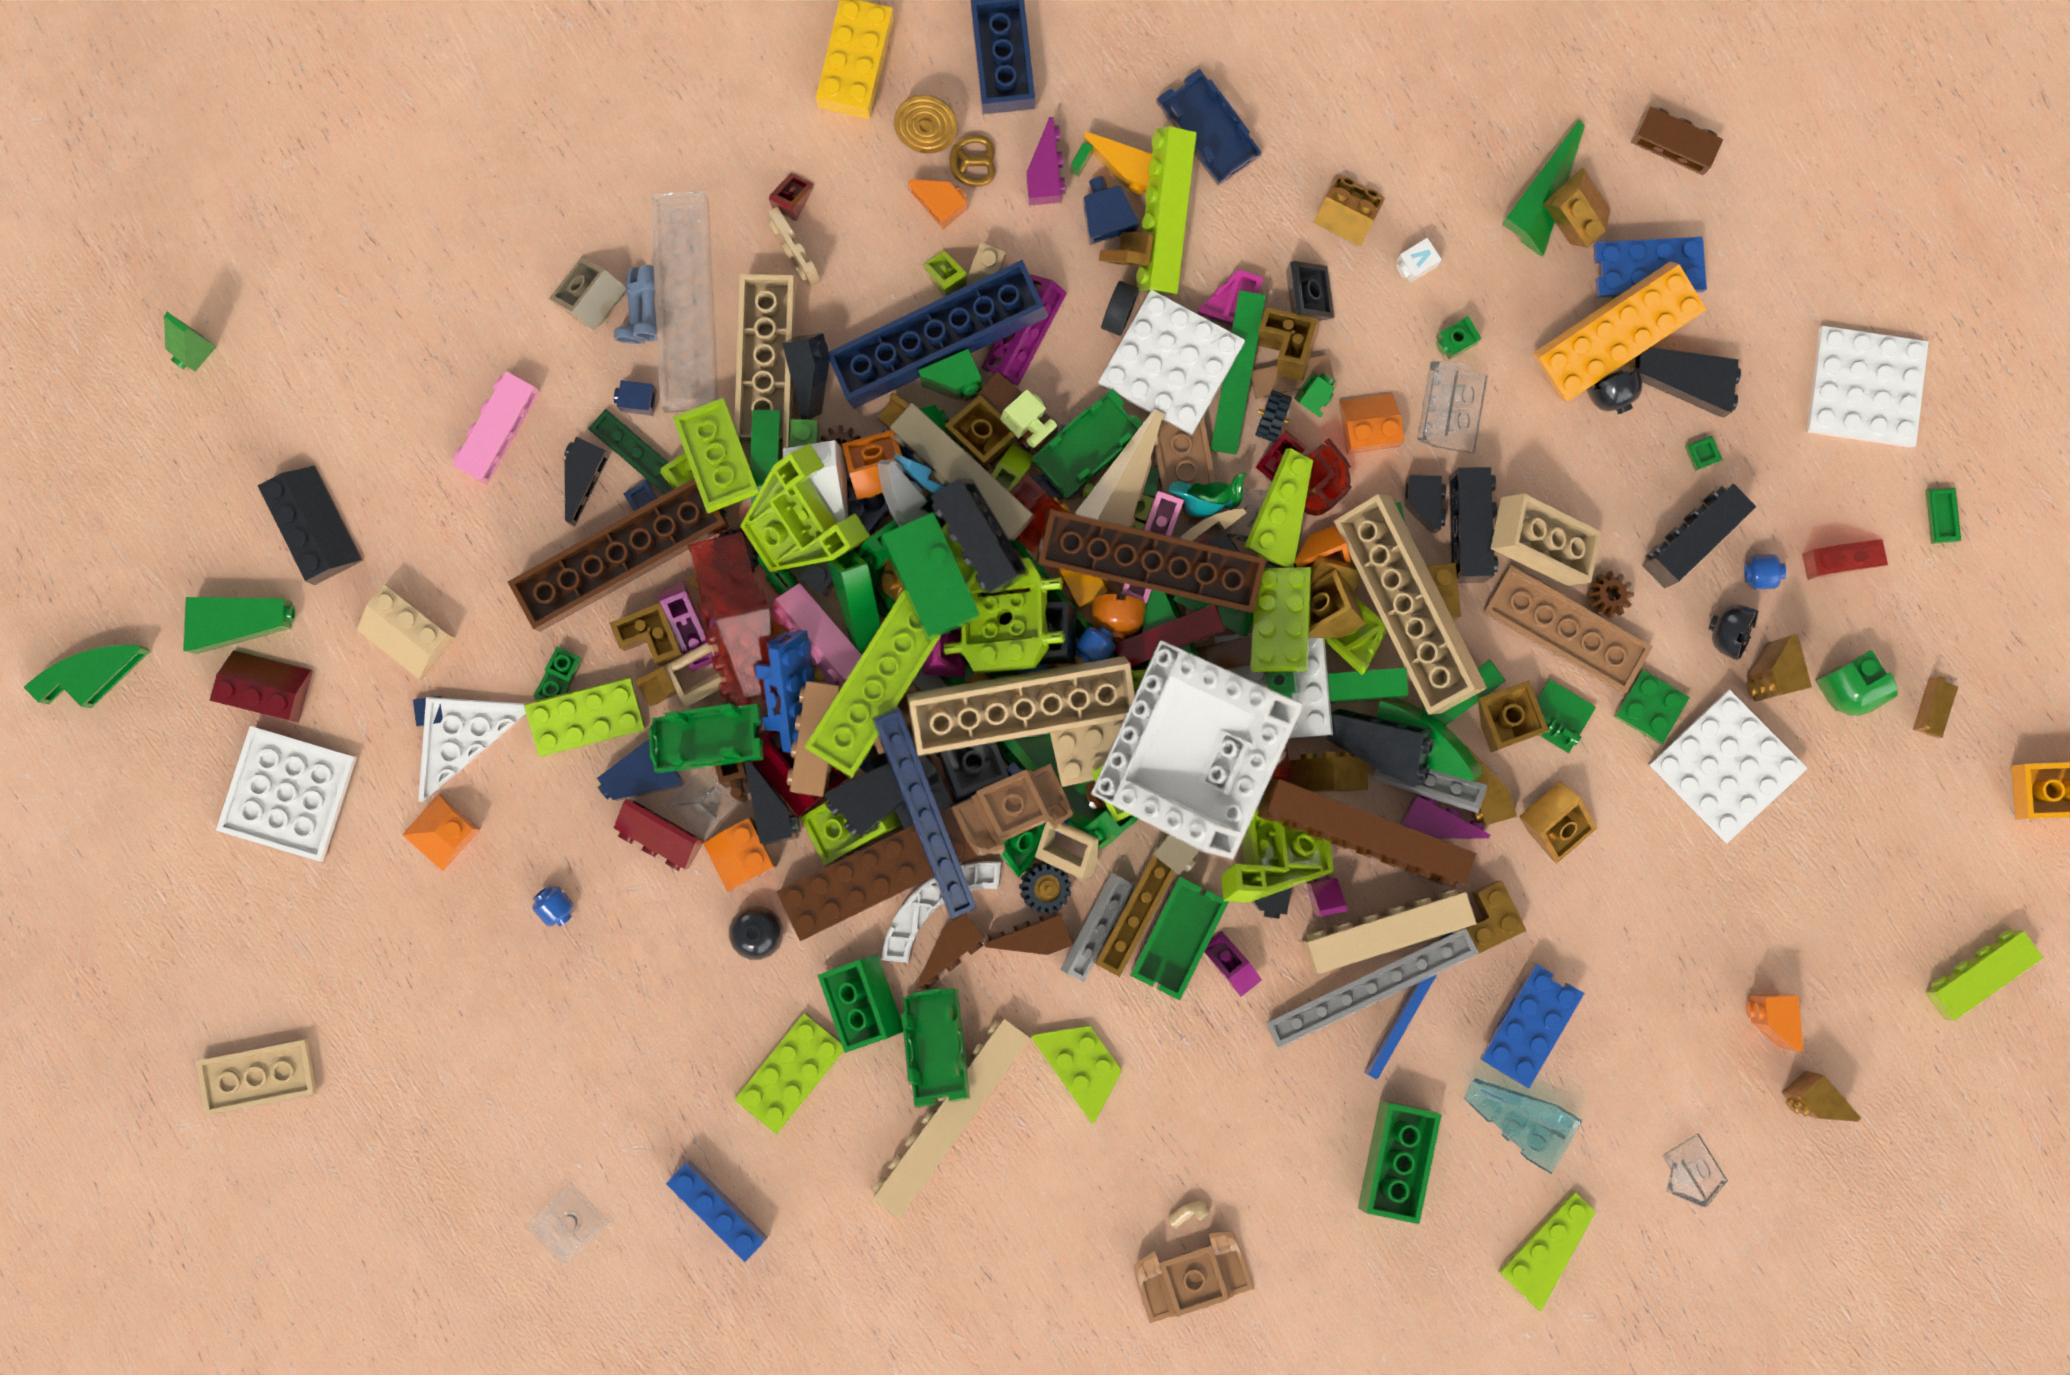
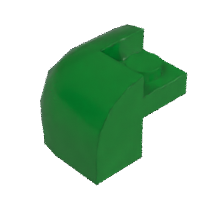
[1815,650,1898,716]

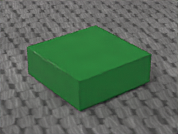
[1071,142,1093,177]
[1685,436,1723,471]

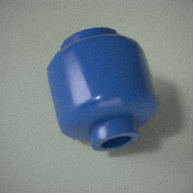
[1744,554,1786,590]
[1075,626,1116,663]
[532,885,574,927]

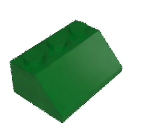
[817,953,903,1053]

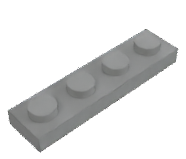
[1373,768,1487,813]
[1060,873,1135,982]

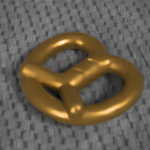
[949,135,996,187]

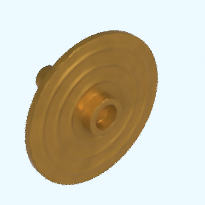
[894,95,958,154]

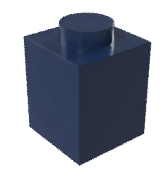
[614,380,657,416]

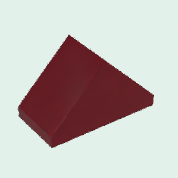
[769,173,814,221]
[1256,430,1307,481]

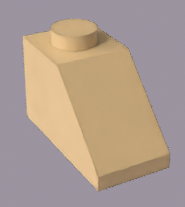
[965,243,1006,287]

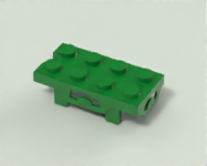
[1031,389,1143,500]
[649,704,763,773]
[901,988,970,1108]

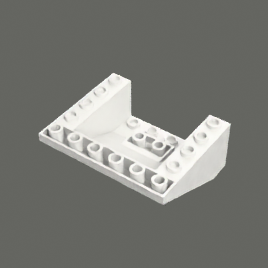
[1091,640,1303,859]

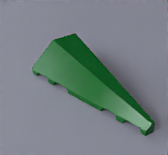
[1502,120,1585,257]

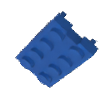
[1593,237,1707,299]
[755,630,814,753]
[1480,964,1585,1088]

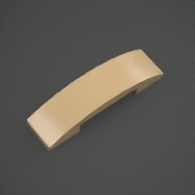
[1180,509,1247,541]

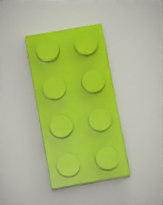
[673,398,759,513]
[1251,567,1312,672]
[524,677,646,757]
[734,1013,844,1135]

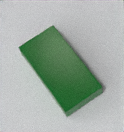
[1926,488,1961,544]

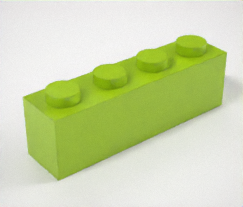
[1926,929,2043,1021]

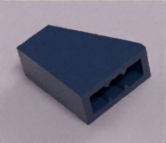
[597,739,686,801]

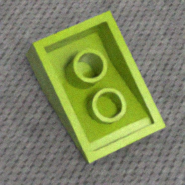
[800,801,902,866]

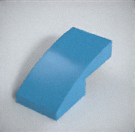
[893,454,946,493]

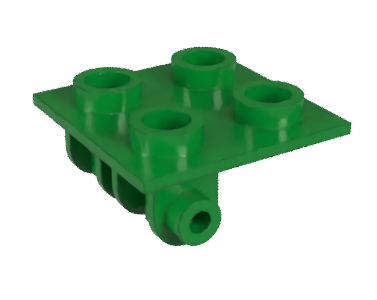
[1537,679,1596,753]

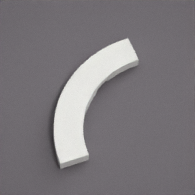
[881,861,1001,963]

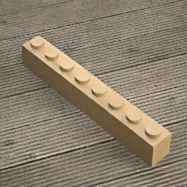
[872,1017,1031,1219]

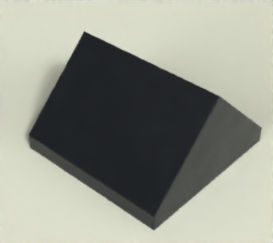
[1286,261,1334,321]

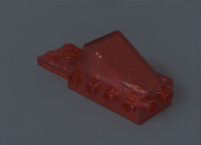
[688,532,779,706]

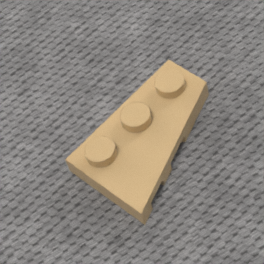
[767,207,820,286]

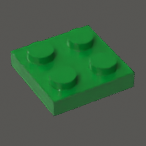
[1614,670,1690,744]

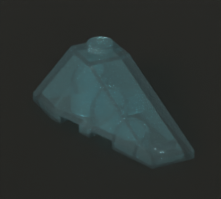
[1464,1078,1583,1174]

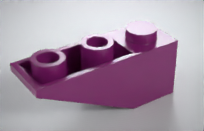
[1026,117,1066,206]
[1399,796,1490,839]

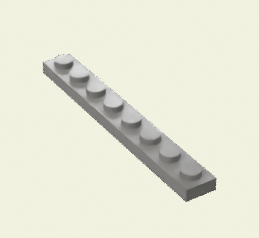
[1267,928,1479,1049]

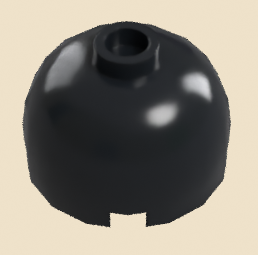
[1586,365,1642,414]
[1708,605,1759,660]
[729,906,784,960]

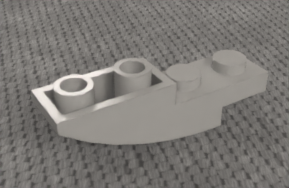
[877,460,929,527]

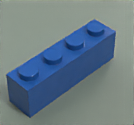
[666,1160,768,1262]

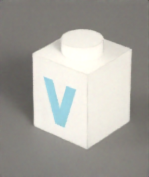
[1396,238,1442,283]

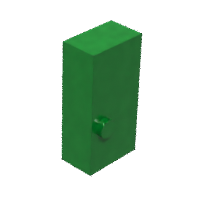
[881,513,980,641]
[1358,1099,1442,1224]

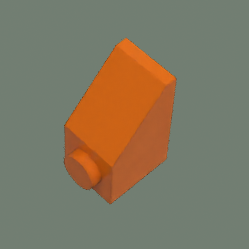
[908,179,968,230]

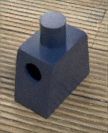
[1083,176,1139,245]

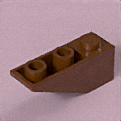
[984,912,1073,955]
[916,913,985,989]

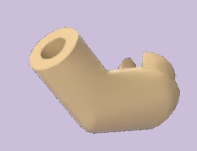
[1168,1200,1210,1228]

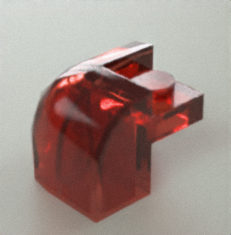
[1304,438,1352,516]

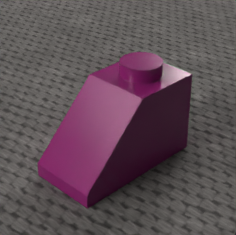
[1307,874,1348,916]
[1204,931,1262,997]

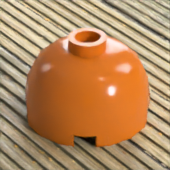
[1092,594,1146,642]

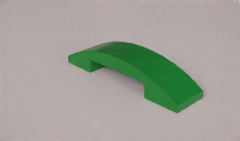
[751,410,781,506]

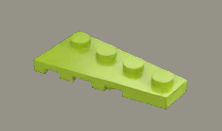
[1244,448,1313,568]
[1498,1191,1596,1312]

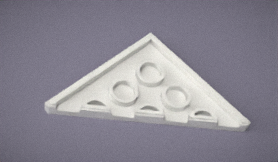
[418,697,526,802]

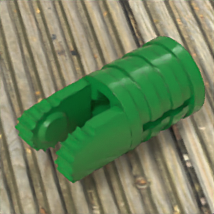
[757,555,799,596]

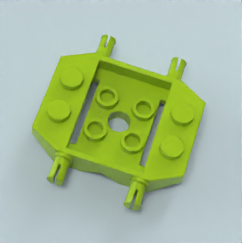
[944,558,1065,674]

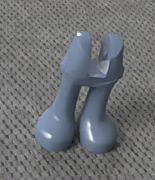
[614,265,659,344]

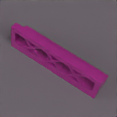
[981,274,1067,386]

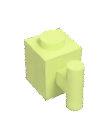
[1000,390,1057,448]

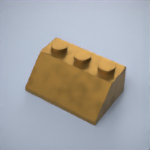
[1746,633,1812,702]

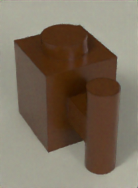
[715,762,748,803]

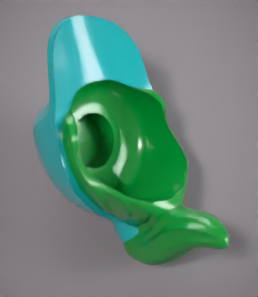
[1168,472,1246,520]

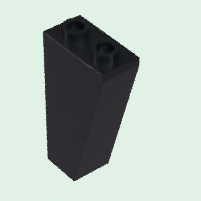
[1634,347,1741,417]
[1326,708,1434,788]
[825,751,937,839]

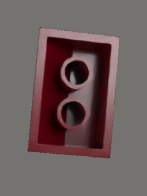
[209,651,313,723]
[753,731,847,816]
[614,798,704,871]

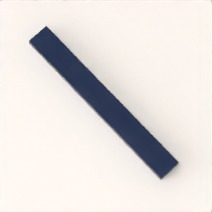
[872,707,977,919]

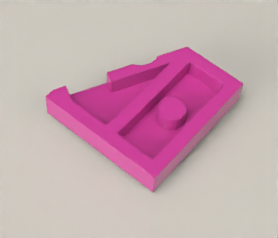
[1197,269,1263,326]

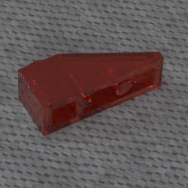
[1802,539,1888,580]

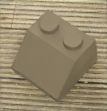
[549,257,627,330]

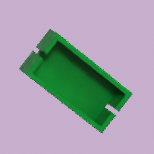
[1129,876,1229,1001]

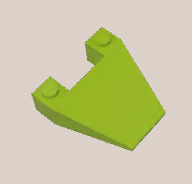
[740,443,870,572]
[1221,811,1334,903]

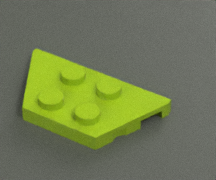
[1324,595,1387,675]
[1031,1025,1122,1124]

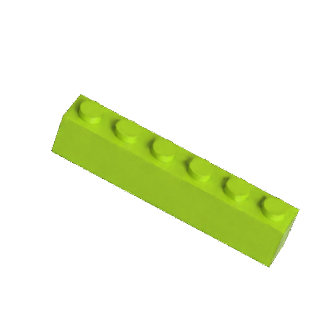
[1136,126,1196,295]

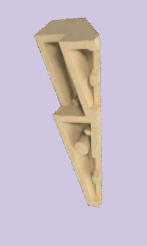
[1075,409,1165,526]

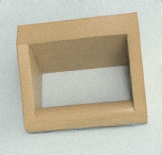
[664,640,734,707]
[1035,821,1099,879]

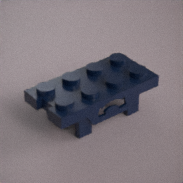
[1156,68,1262,186]

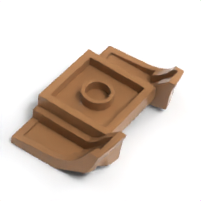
[951,764,1074,855]
[1134,1231,1254,1323]

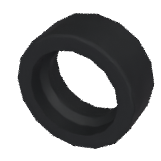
[1101,281,1139,336]

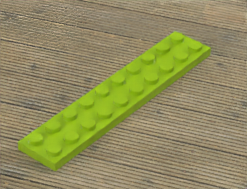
[804,522,978,778]

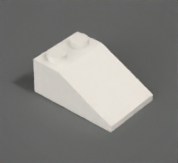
[783,440,848,523]

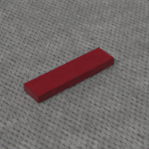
[1115,604,1226,667]

